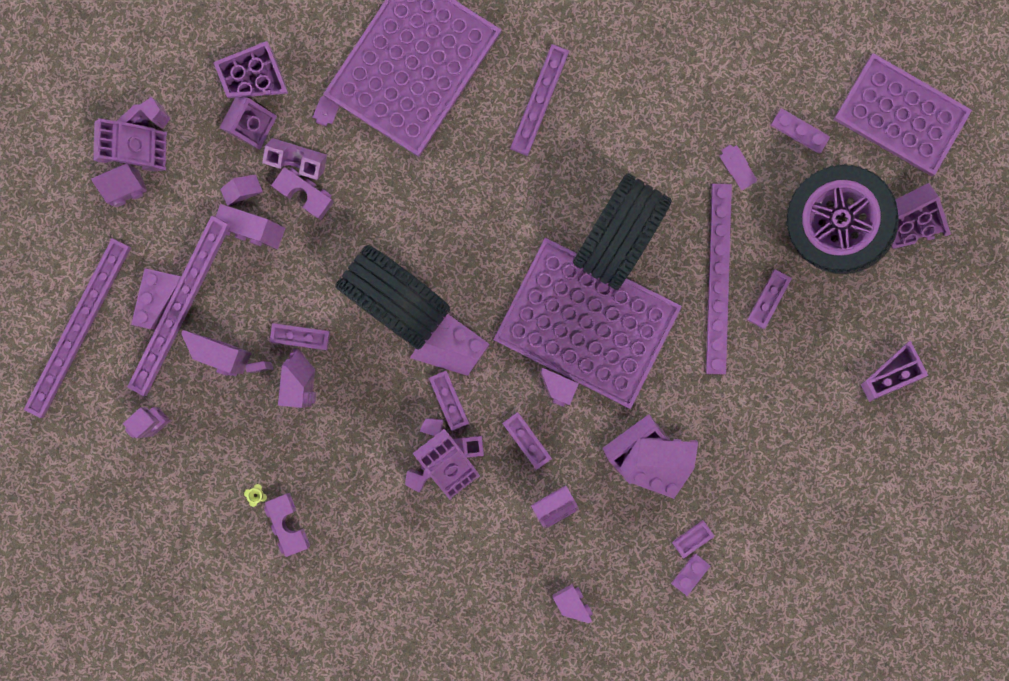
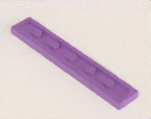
[510,44,569,156]

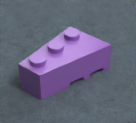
[216,204,286,250]
[131,268,182,330]
[861,341,928,402]

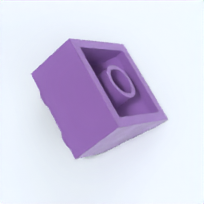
[220,97,277,150]
[91,163,147,207]
[540,368,579,407]

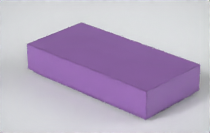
[245,361,273,373]
[672,520,714,559]

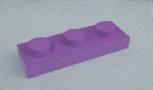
[770,108,830,154]
[747,269,792,329]
[270,323,330,351]
[429,371,469,431]
[502,412,552,470]

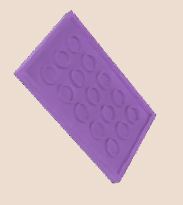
[833,53,972,176]

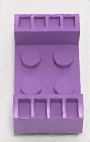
[117,97,170,163]
[93,119,167,171]
[405,418,444,492]
[413,429,480,500]
[531,485,579,529]

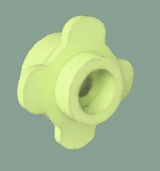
[244,484,267,507]

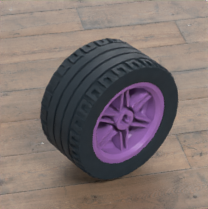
[786,164,899,274]
[573,173,672,290]
[335,245,450,350]

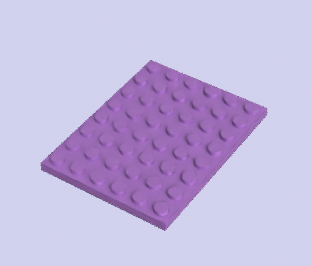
[323,0,501,157]
[493,238,682,409]

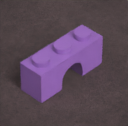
[262,138,327,180]
[271,167,334,220]
[123,407,170,438]
[264,493,310,557]

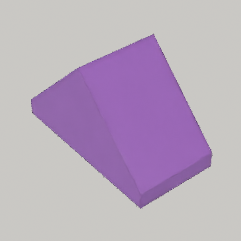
[221,175,263,206]

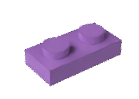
[671,553,710,596]

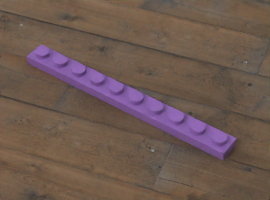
[706,184,732,374]
[127,216,231,396]
[23,238,131,418]

